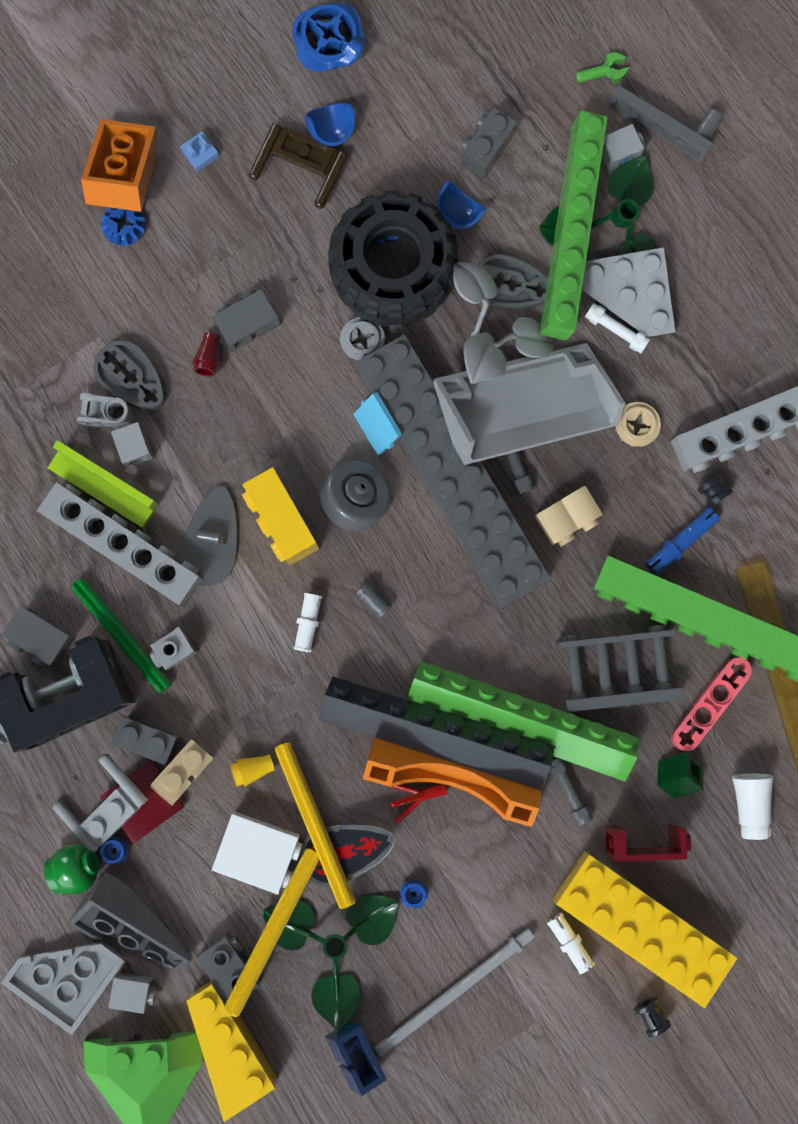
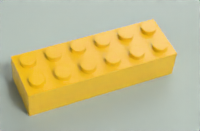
[552,851,738,1008]

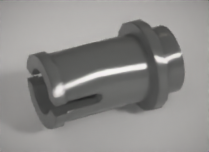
[356,582,392,619]

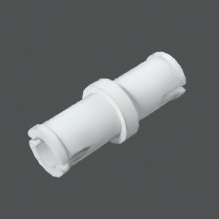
[293,593,322,652]
[547,913,595,974]

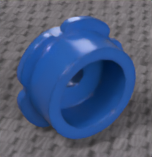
[100,836,129,865]
[400,879,428,909]

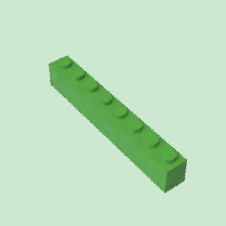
[539,111,608,340]
[593,556,798,682]
[407,661,640,781]

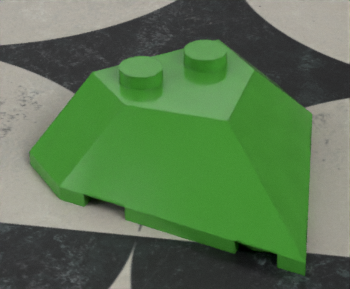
[83,1031,203,1124]

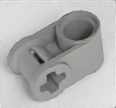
[76,393,134,428]

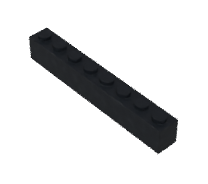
[319,676,555,790]

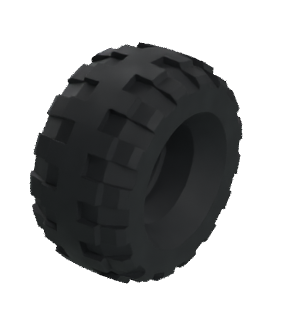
[328,191,459,327]

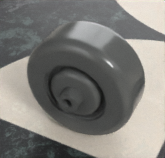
[320,461,391,531]

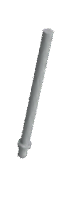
[374,928,535,1057]

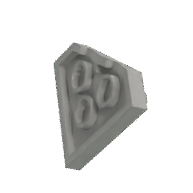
[582,247,675,337]
[1,942,127,1035]

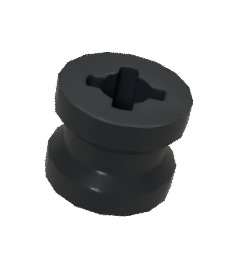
[697,473,734,507]

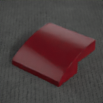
[100,760,184,844]

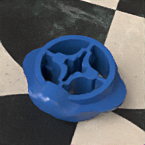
[292,3,365,72]

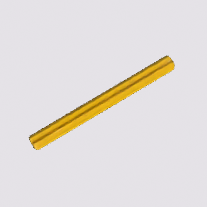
[275,742,355,909]
[223,848,319,1017]

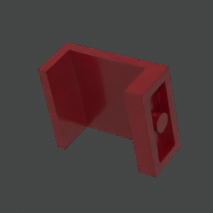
[605,823,692,862]

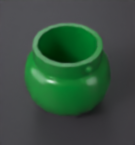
[44,843,100,895]

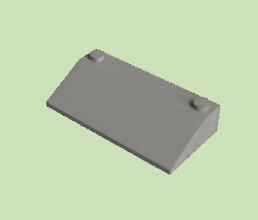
[433,343,625,465]

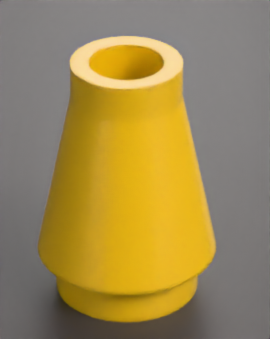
[230,754,275,787]

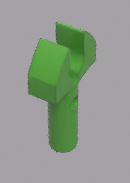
[576,52,629,84]

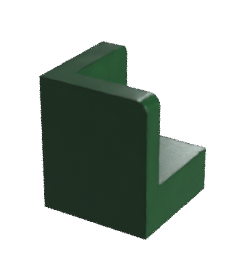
[657,752,704,799]

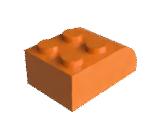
[81,119,157,212]

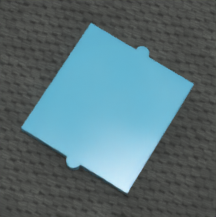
[353,392,403,456]

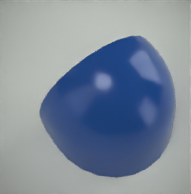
[304,103,355,146]
[436,180,487,229]

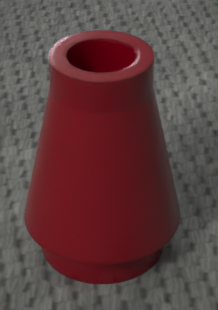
[192,332,220,377]

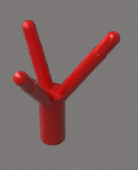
[390,784,447,824]

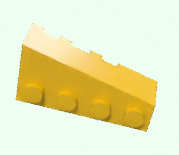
[187,981,278,1122]

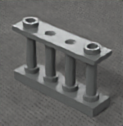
[556,625,683,712]

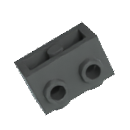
[461,107,517,179]
[196,932,262,1002]

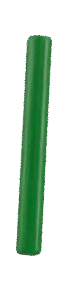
[71,578,171,693]

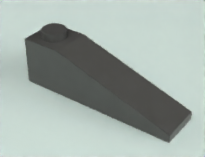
[67,872,192,973]

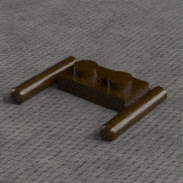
[249,123,348,209]

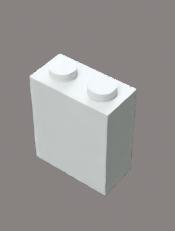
[212,812,303,894]

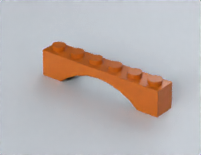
[363,737,542,827]

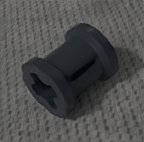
[634,997,671,1037]

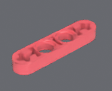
[671,658,752,751]

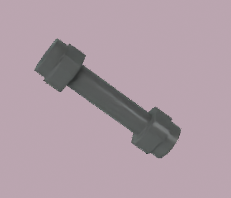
[507,451,535,495]
[550,757,593,826]

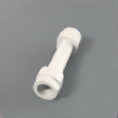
[585,303,650,354]

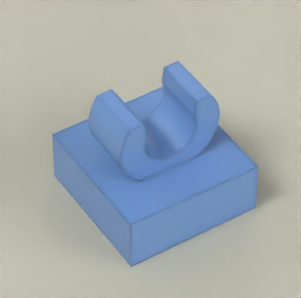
[180,131,219,172]

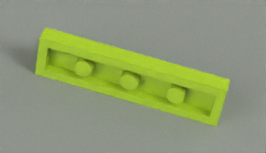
[47,440,159,529]

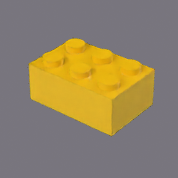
[241,467,319,566]

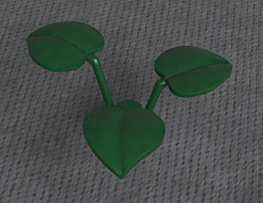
[539,156,658,256]
[263,895,398,1030]

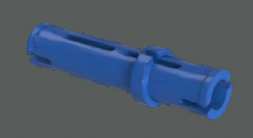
[645,507,720,576]

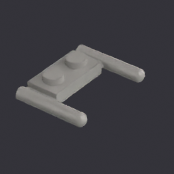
[53,754,148,853]

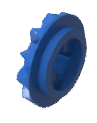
[101,207,146,246]

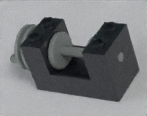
[0,636,135,753]

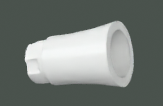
[732,773,774,840]

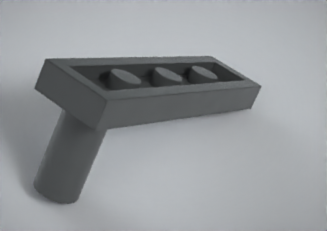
[608,85,723,163]

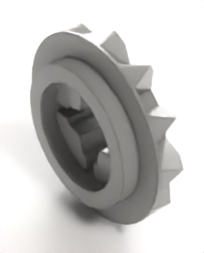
[340,317,385,361]

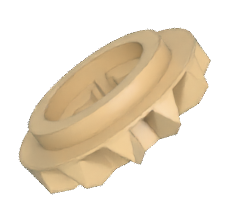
[615,402,661,447]

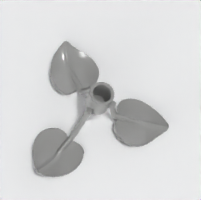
[453,262,554,384]

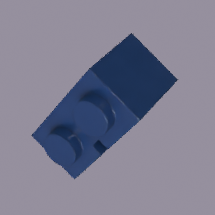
[324,1021,387,1096]

